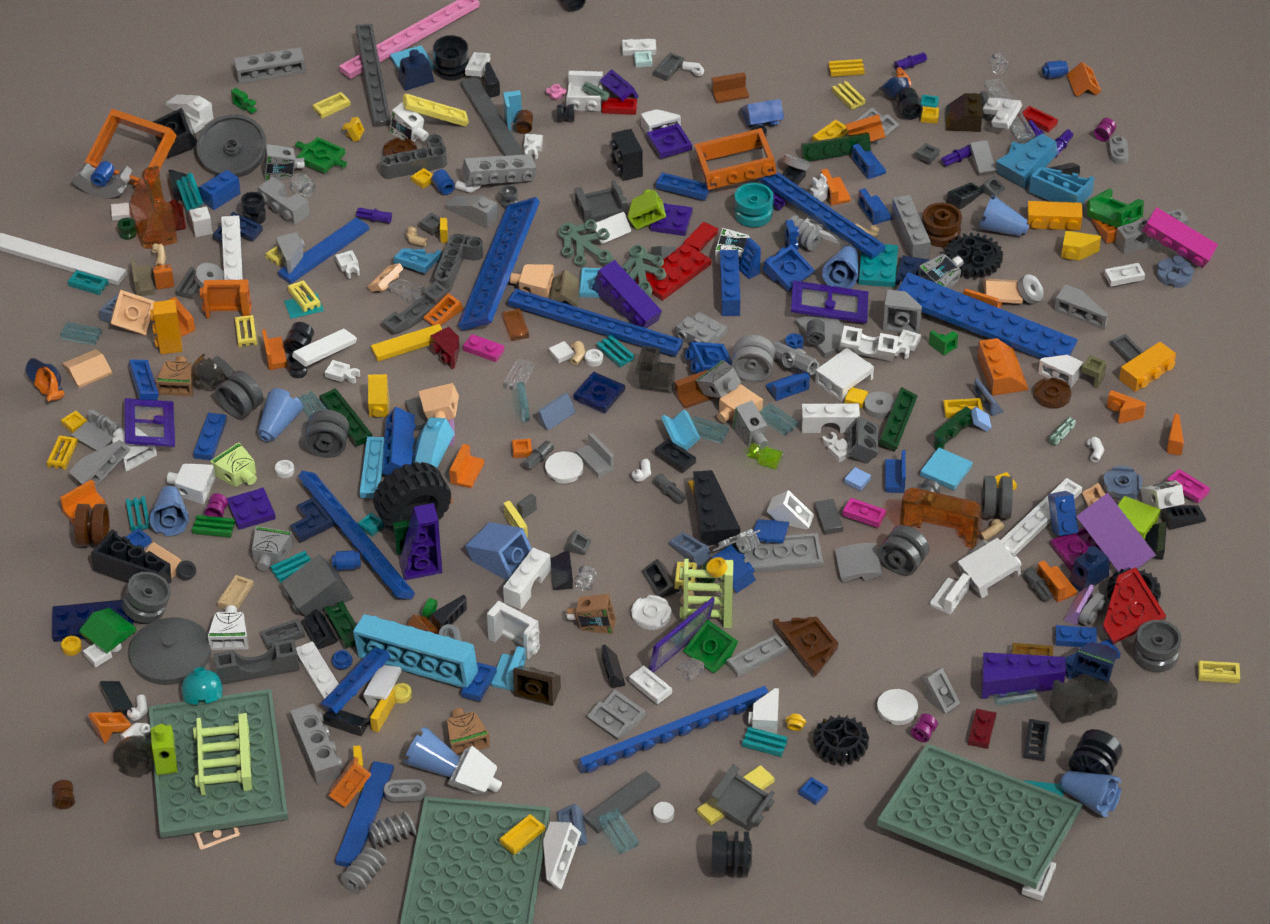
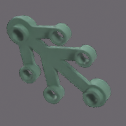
[559,219,614,267]
[622,245,666,297]

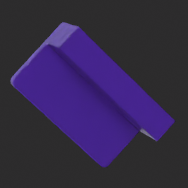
[600,69,639,101]

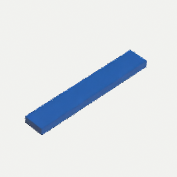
[278,217,369,284]
[335,761,394,867]

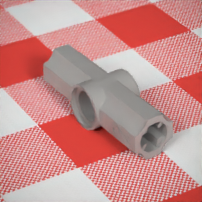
[773,341,819,375]

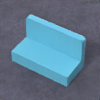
[503,90,522,131]
[661,410,700,450]
[491,646,526,691]

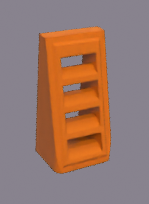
[1092,218,1117,244]
[423,293,463,326]
[1166,413,1184,455]

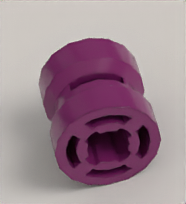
[1094,118,1117,142]
[204,493,228,517]
[911,713,938,743]

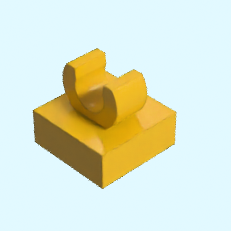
[342,117,365,142]

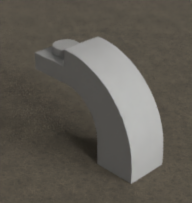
[71,163,132,198]

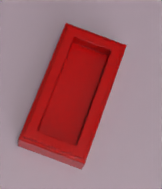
[602,98,637,115]
[1019,105,1058,133]
[684,222,718,252]

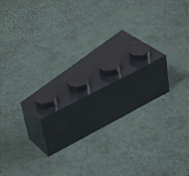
[693,470,741,546]
[91,529,172,584]

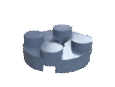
[1157,255,1194,288]
[1103,466,1143,499]

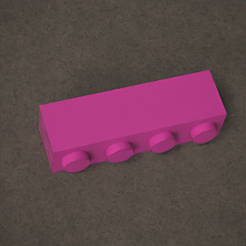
[1141,207,1218,268]

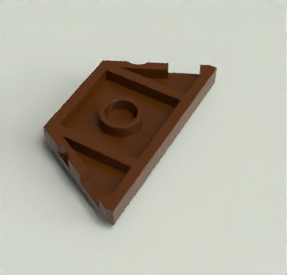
[773,617,839,677]

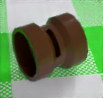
[515,110,533,134]
[52,780,75,809]

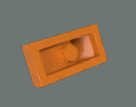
[153,264,174,289]
[1106,390,1146,423]
[88,712,132,744]

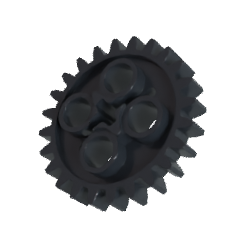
[945,232,1003,279]

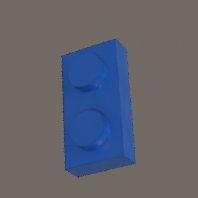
[785,219,799,250]
[1055,625,1097,647]
[461,662,497,702]

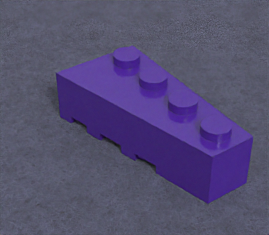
[592,260,662,328]
[399,503,443,580]
[981,652,1066,699]

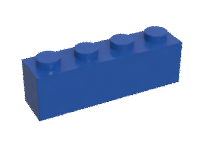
[720,250,740,316]
[382,407,416,475]

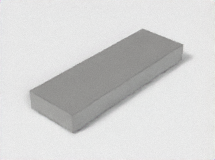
[726,634,788,678]

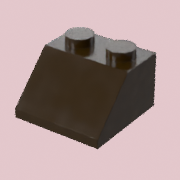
[946,93,982,132]
[513,665,561,706]

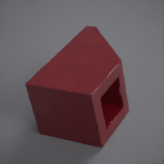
[430,326,460,369]

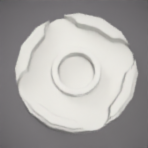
[545,451,583,484]
[631,595,671,630]
[877,689,918,725]

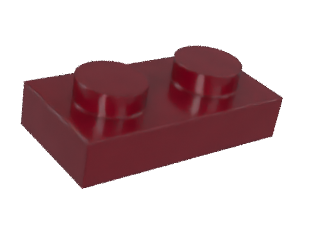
[968,708,997,749]

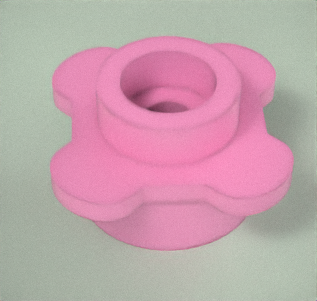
[546,84,566,100]

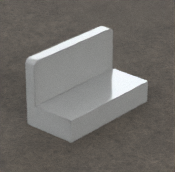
[576,433,614,479]

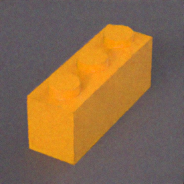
[1027,201,1082,230]
[150,299,183,354]
[1119,342,1176,392]

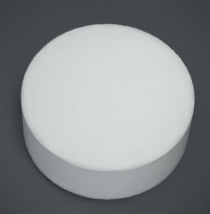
[585,349,603,367]
[275,460,295,478]
[653,802,674,823]

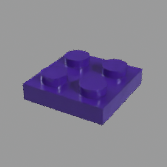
[647,123,692,159]
[651,203,693,236]
[227,487,276,530]

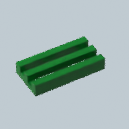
[192,515,235,538]

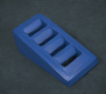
[739,238,761,279]

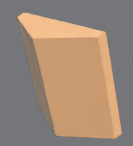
[982,278,1023,303]
[110,290,155,336]
[62,349,112,388]

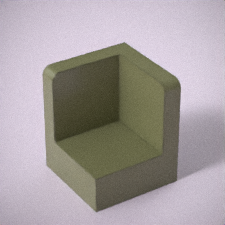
[1081,355,1107,388]

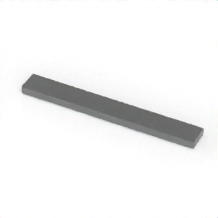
[356,24,391,126]
[461,76,524,156]

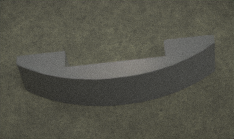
[382,281,448,333]

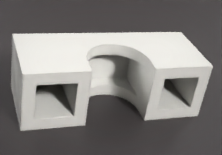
[838,326,899,362]
[801,404,860,433]
[503,548,551,610]

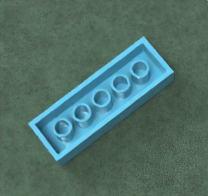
[353,614,478,688]

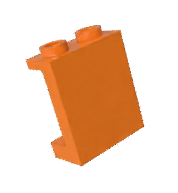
[200,279,252,318]

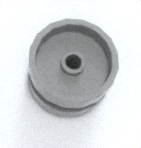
[732,335,775,382]

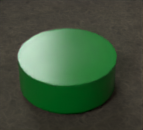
[422,597,438,619]

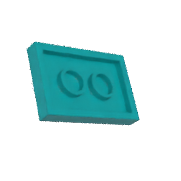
[859,244,898,287]

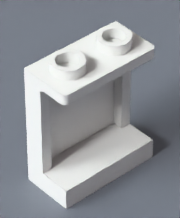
[566,71,603,111]
[815,348,874,402]
[958,538,1022,599]
[487,601,540,659]

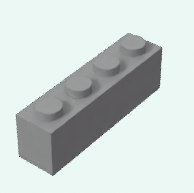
[892,195,931,259]

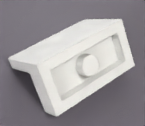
[589,212,631,244]
[930,573,970,615]
[363,665,402,709]

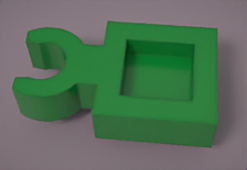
[231,87,257,114]

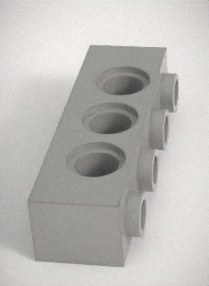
[234,47,306,84]
[462,154,537,185]
[1115,209,1189,254]
[290,703,343,785]

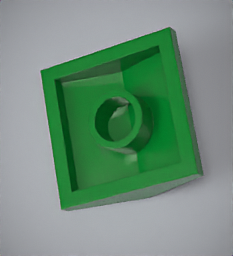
[79,608,137,654]
[683,619,739,673]

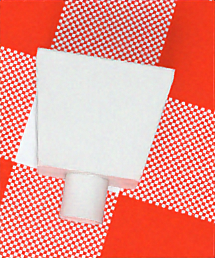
[112,428,157,472]
[167,464,216,504]
[448,746,502,795]

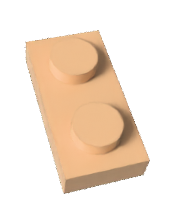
[367,263,403,292]

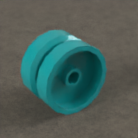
[734,183,773,227]

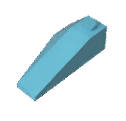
[412,417,454,468]

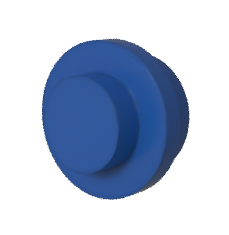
[332,650,353,669]

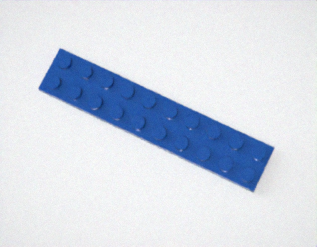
[458,197,540,331]
[897,272,1078,359]

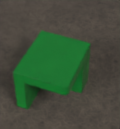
[928,330,958,356]

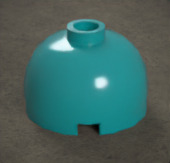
[182,667,223,704]

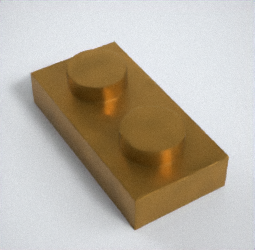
[1012,643,1053,656]

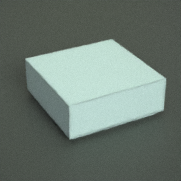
[634,51,652,67]

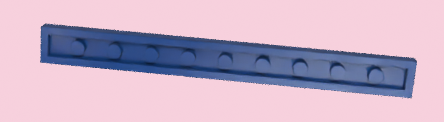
[756,169,885,259]
[508,289,683,357]
[298,471,415,599]
[578,686,769,774]

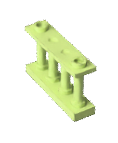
[680,559,733,628]
[193,713,252,796]

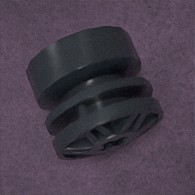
[433,35,469,81]
[1068,729,1123,775]
[711,831,752,877]

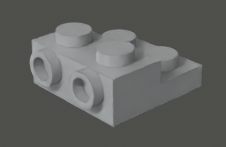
[676,312,728,344]

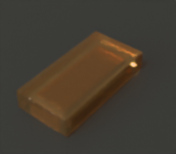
[503,309,529,341]

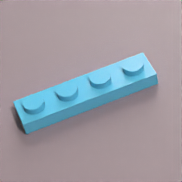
[360,437,384,498]

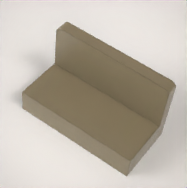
[131,257,155,296]
[550,269,580,307]

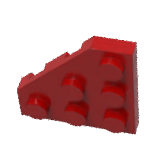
[1103,567,1166,645]

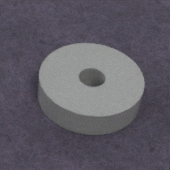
[782,154,811,171]
[194,263,224,287]
[1018,274,1043,304]
[864,391,894,418]

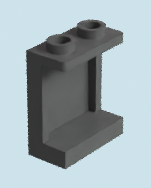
[574,180,628,223]
[707,764,775,832]

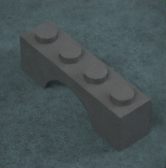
[214,639,300,684]

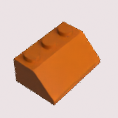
[977,338,1028,396]

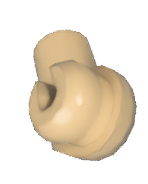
[855,223,879,238]
[980,519,1004,541]

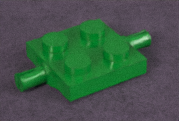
[295,137,347,174]

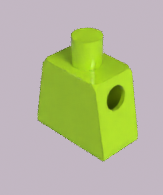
[628,189,666,230]
[151,724,178,775]

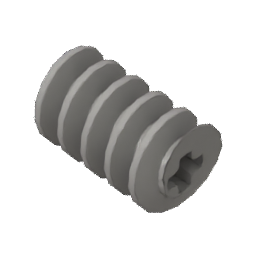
[783,215,822,251]
[369,811,416,850]
[341,847,387,894]

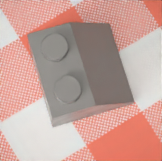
[883,290,922,334]

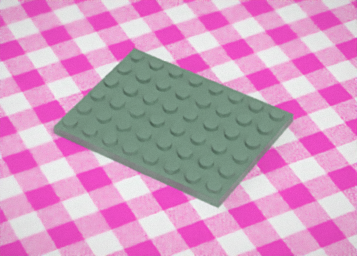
[148,689,288,838]
[877,743,1083,889]
[400,796,551,924]

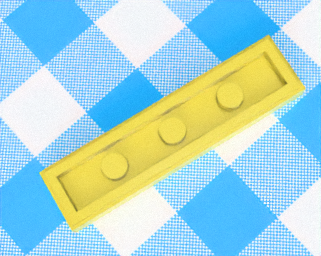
[402,94,469,127]
[697,765,774,826]

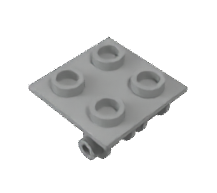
[71,410,125,451]
[713,529,760,553]

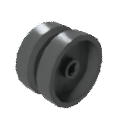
[215,370,264,420]
[304,409,349,458]
[981,475,1013,519]
[878,525,929,576]
[122,572,171,623]
[1134,620,1182,672]

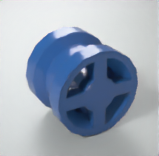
[785,333,804,349]

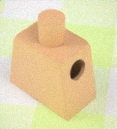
[510,264,554,298]
[419,383,459,420]
[717,384,763,423]

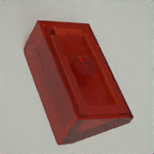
[161,199,186,232]

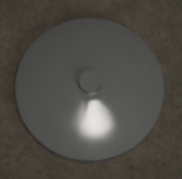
[197,114,267,177]
[129,617,211,685]

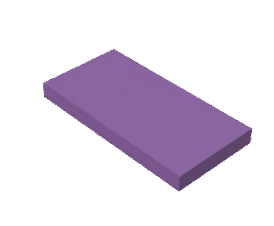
[1076,493,1156,572]

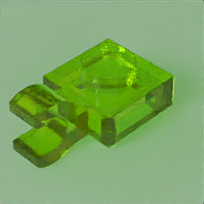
[748,443,783,470]

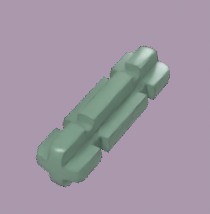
[582,82,609,101]
[1048,417,1076,446]

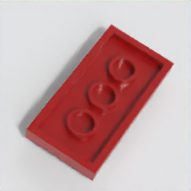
[636,243,712,301]

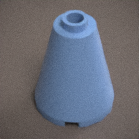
[978,195,1029,237]
[822,246,858,289]
[257,388,303,442]
[150,486,189,536]
[404,727,460,778]
[1060,771,1122,817]

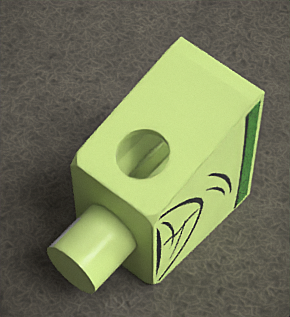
[210,443,257,487]

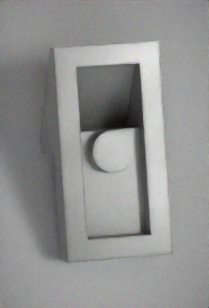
[923,668,960,714]

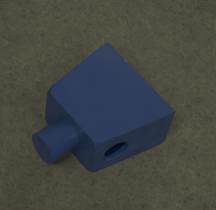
[398,49,435,91]
[1069,546,1109,592]

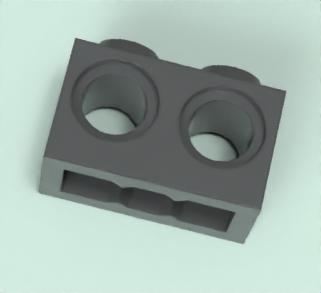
[848,416,879,464]

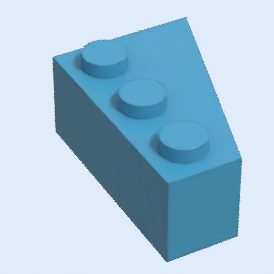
[996,134,1058,189]
[1029,167,1095,204]

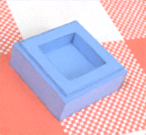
[972,407,991,432]
[844,467,871,491]

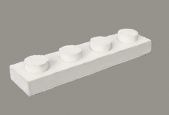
[296,641,339,700]

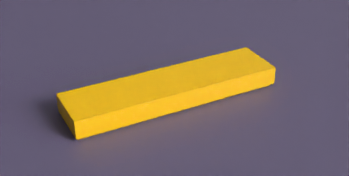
[371,324,442,362]

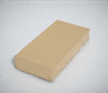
[217,575,254,610]

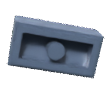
[973,378,1004,416]
[538,392,575,430]
[557,803,587,846]

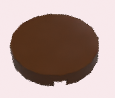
[383,138,417,156]
[1034,378,1071,409]

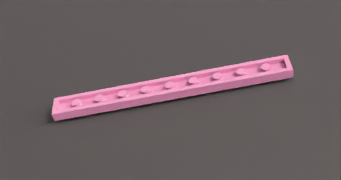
[339,0,480,79]

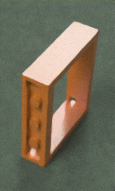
[84,109,177,190]
[694,128,777,190]

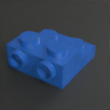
[762,245,815,292]
[685,342,732,374]

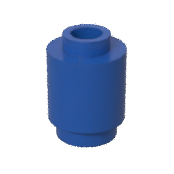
[1042,60,1068,79]
[91,161,114,187]
[431,169,455,195]
[332,550,361,571]

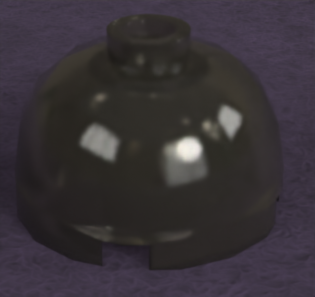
[191,354,228,390]
[113,735,154,778]

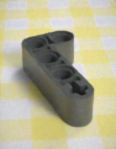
[380,134,447,179]
[434,234,483,293]

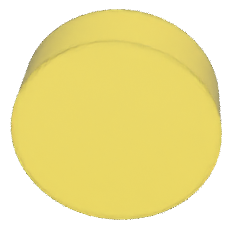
[392,683,412,703]

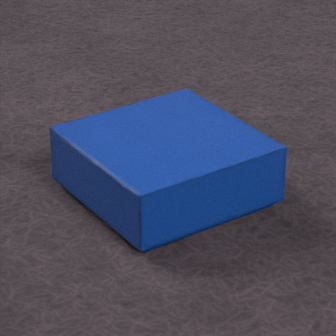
[126,528,152,548]
[799,777,828,805]

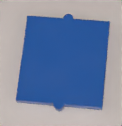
[753,519,789,543]

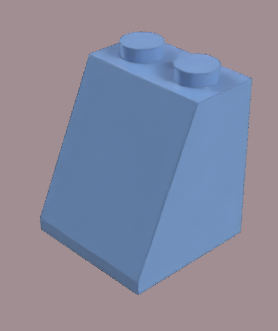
[465,522,532,581]

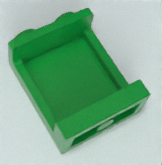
[1087,188,1144,228]

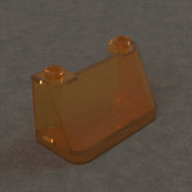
[129,166,178,249]
[900,488,983,548]

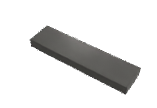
[584,771,660,834]

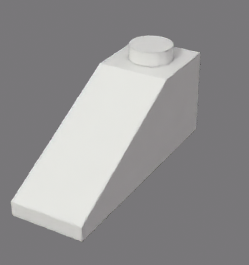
[165,95,214,125]
[543,822,581,890]

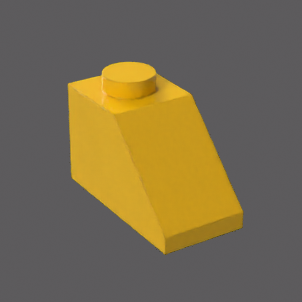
[1061,231,1101,261]
[368,374,389,417]

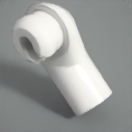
[682,61,704,77]
[455,181,482,193]
[1087,437,1104,463]
[632,459,651,482]
[127,695,148,721]
[120,723,151,743]

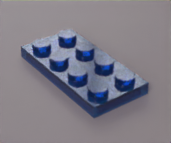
[52,600,134,642]

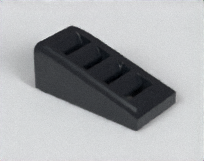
[485,62,500,98]
[946,182,984,210]
[1162,505,1206,530]
[432,595,467,631]
[1024,719,1050,761]

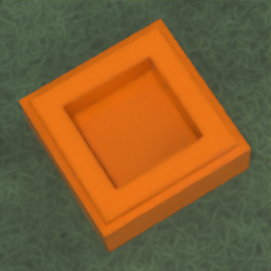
[512,439,532,458]

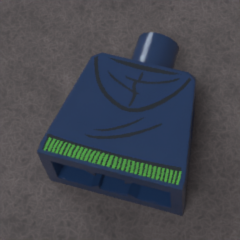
[1072,642,1118,682]

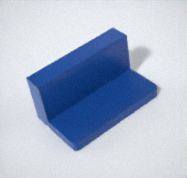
[852,144,886,179]
[858,188,892,225]
[766,372,810,401]
[885,450,906,493]

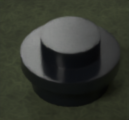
[176,560,196,580]

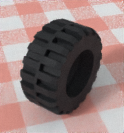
[373,462,451,532]

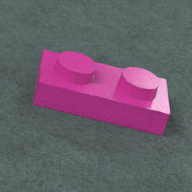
[463,334,505,362]
[1167,469,1210,504]
[843,498,886,528]

